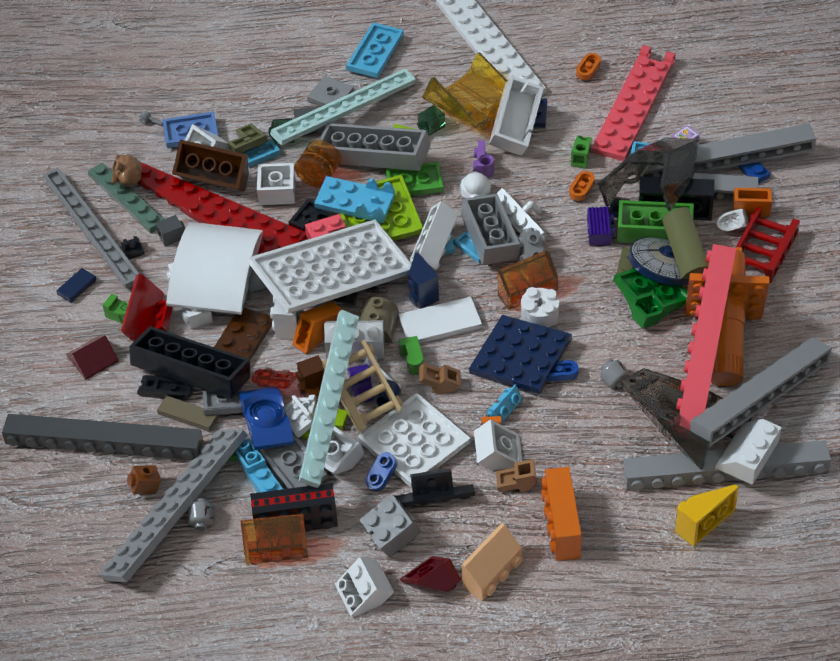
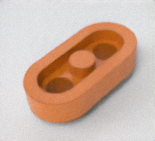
[576,53,601,80]
[569,171,595,201]

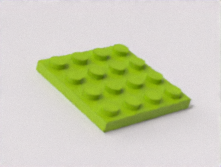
[339,174,423,241]

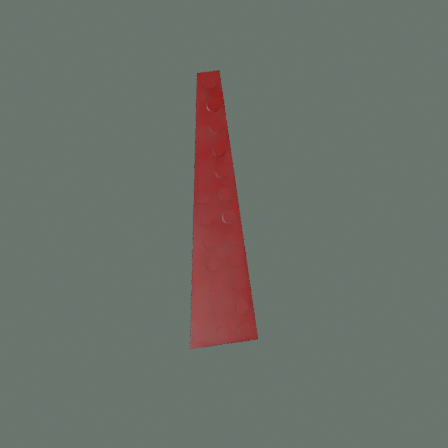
[137,162,307,255]

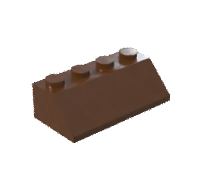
[172,139,249,192]

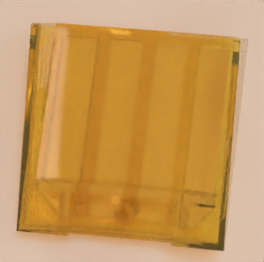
[422,52,508,130]

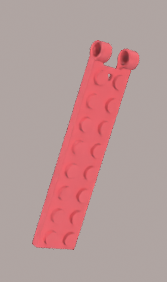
[591,45,676,162]

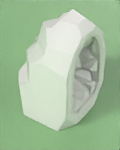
[716,209,749,232]

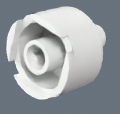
[521,287,559,327]

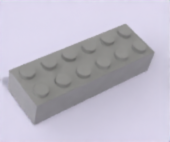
[316,123,431,171]

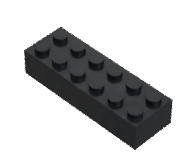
[129,326,251,399]

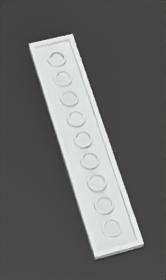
[436,0,546,94]

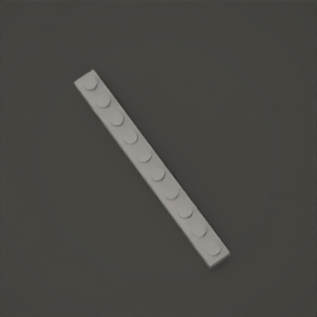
[43,168,139,289]

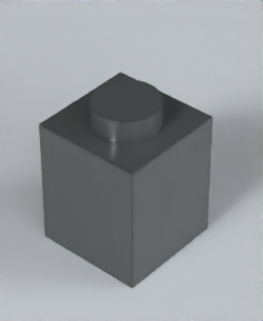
[156,215,186,246]

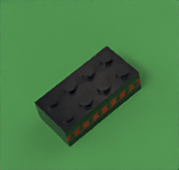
[250,483,338,537]

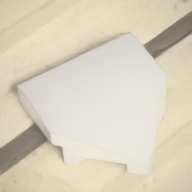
[284,395,316,438]

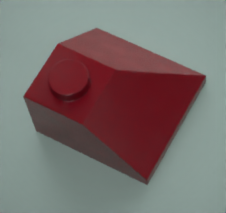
[400,556,461,592]

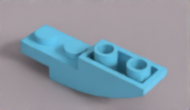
[234,438,283,493]

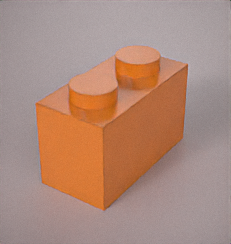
[733,188,772,217]

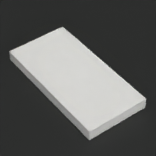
[398,296,482,344]

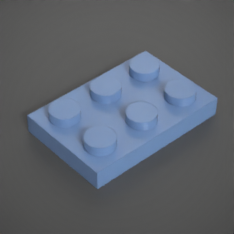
[162,111,218,148]

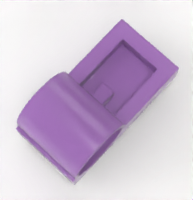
[473,140,494,178]

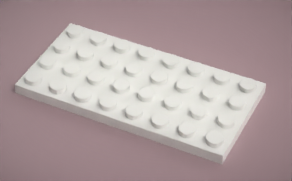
[248,220,411,314]

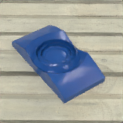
[238,387,294,450]

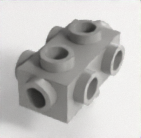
[518,228,549,273]

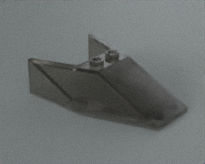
[598,137,699,211]
[620,368,752,470]

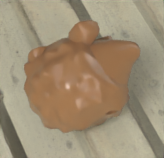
[111,154,142,187]

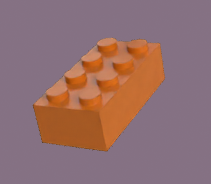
[541,467,582,561]

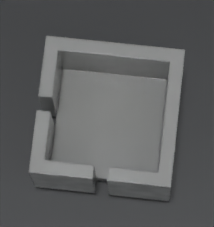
[360,494,422,558]

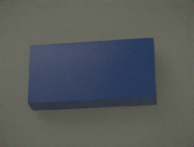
[56,268,96,303]

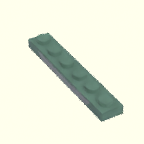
[88,163,163,234]

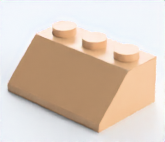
[462,523,522,601]

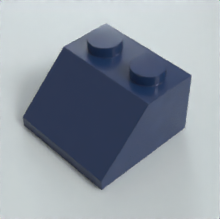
[408,252,439,309]

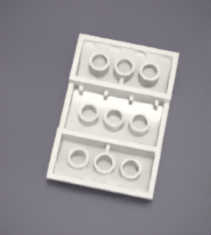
[166,222,263,315]

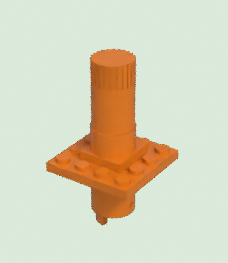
[685,247,769,386]

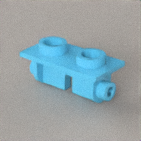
[486,385,522,423]

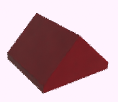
[66,335,119,380]

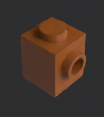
[127,465,162,494]

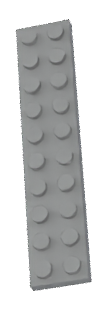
[99,430,248,582]

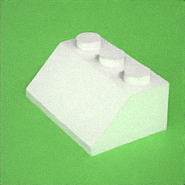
[324,320,385,359]
[715,419,782,485]

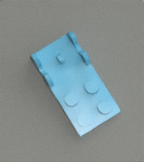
[314,176,395,223]

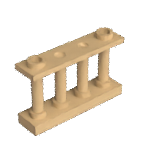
[322,340,403,434]

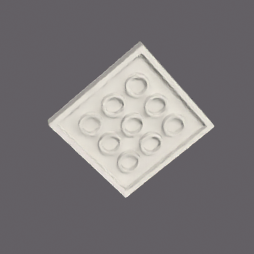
[358,393,471,488]

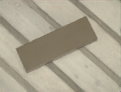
[157,395,219,432]

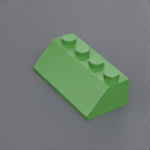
[617,200,694,243]

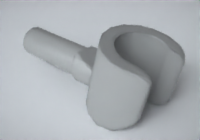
[139,111,163,126]

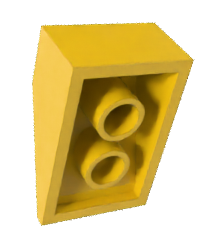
[675,484,739,547]

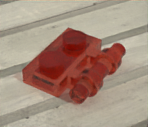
[251,368,297,389]

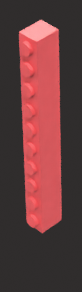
[672,244,736,440]

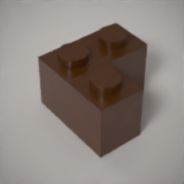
[295,355,325,405]

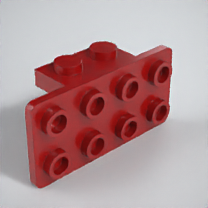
[121,273,173,342]

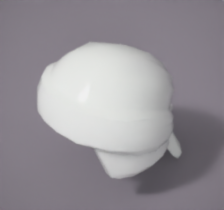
[460,172,491,198]

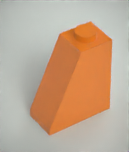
[292,301,345,354]

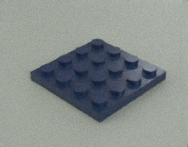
[469,315,572,394]

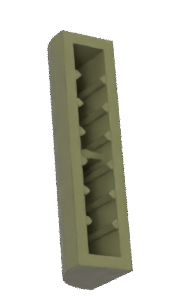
[662,207,708,280]

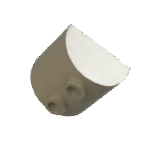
[358,297,399,343]

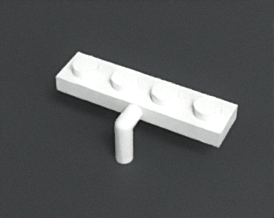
[497,188,547,237]

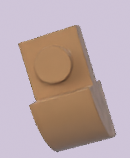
[419,363,461,394]
[496,459,536,493]

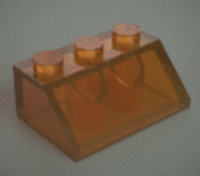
[497,250,558,310]
[241,514,308,565]

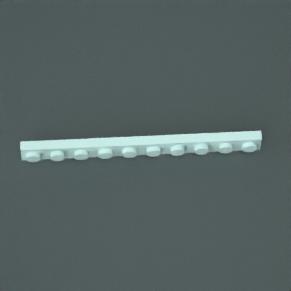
[270,69,416,146]
[298,310,359,488]

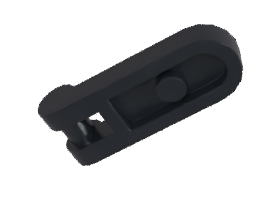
[137,375,193,400]

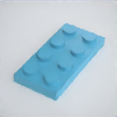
[346,22,404,78]

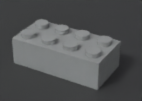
[461,194,520,265]

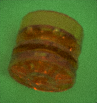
[294,140,341,188]

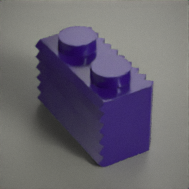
[587,206,615,245]

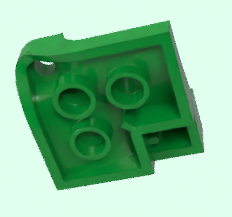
[613,268,687,329]

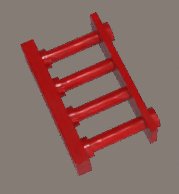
[735,207,800,283]

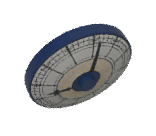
[628,237,689,286]

